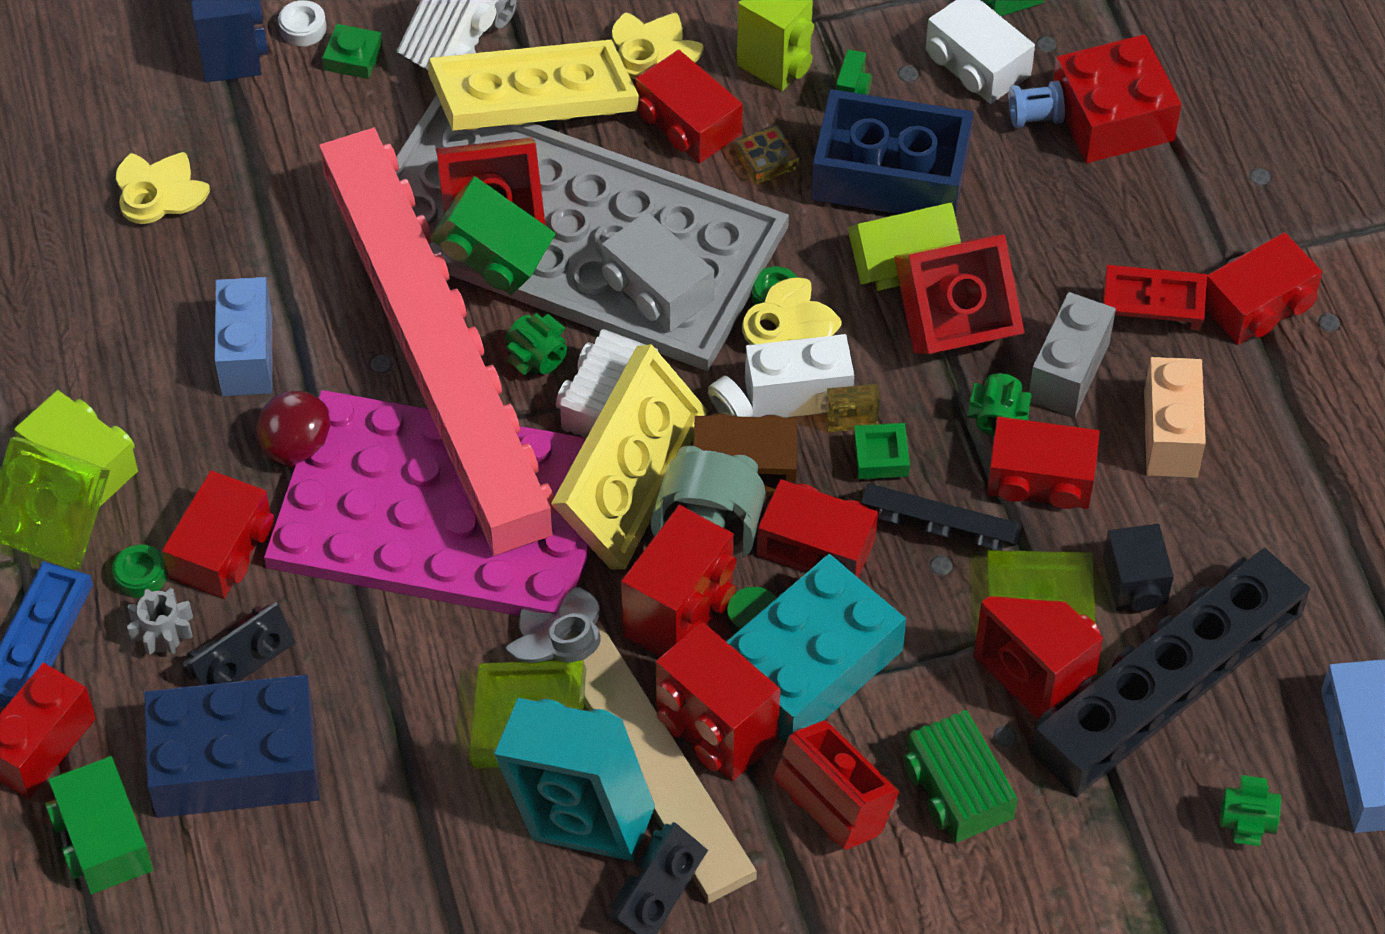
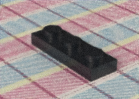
[862,483,1022,551]

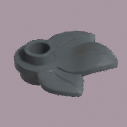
[506,587,601,663]

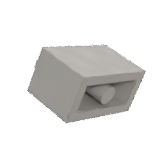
[602,211,714,332]
[1029,292,1116,418]

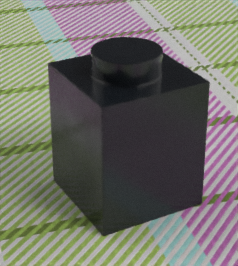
[1103,524,1174,611]

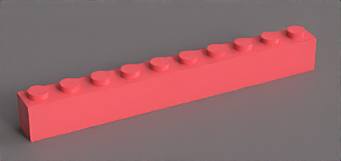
[319,127,557,556]

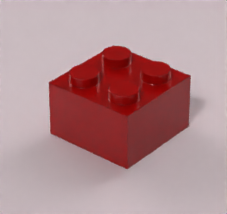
[1053,34,1182,164]
[894,234,1024,354]
[621,505,737,657]
[656,621,780,782]

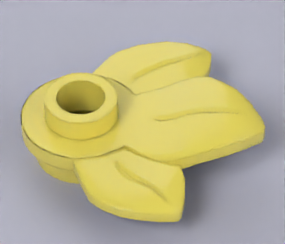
[612,13,703,79]
[116,152,210,224]
[742,278,842,345]

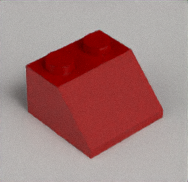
[435,137,546,226]
[973,596,1103,719]

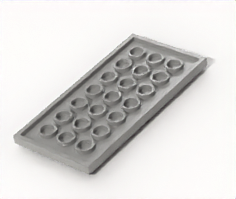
[396,95,789,371]

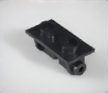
[181,602,296,686]
[608,822,708,934]

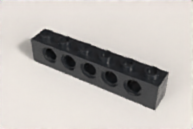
[1032,547,1310,797]

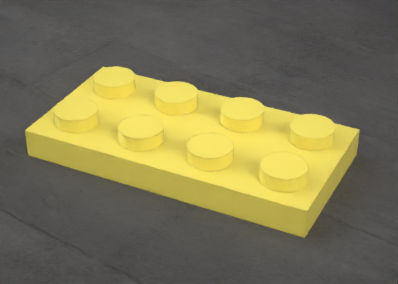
[428,40,639,131]
[551,344,708,570]

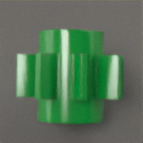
[505,313,567,375]
[967,373,1032,437]
[1220,775,1281,847]

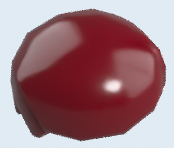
[256,391,330,468]

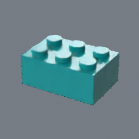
[726,554,906,743]
[494,698,655,861]

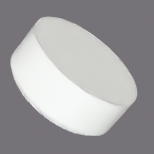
[278,0,326,47]
[708,376,754,417]

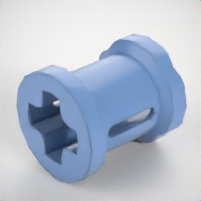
[1009,81,1065,129]

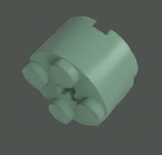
[651,446,766,558]

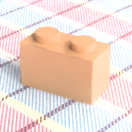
[1144,357,1206,478]

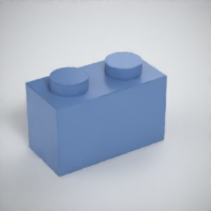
[215,277,273,396]

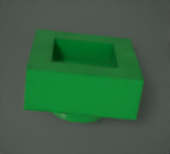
[322,24,383,79]
[836,49,872,95]
[853,423,910,479]

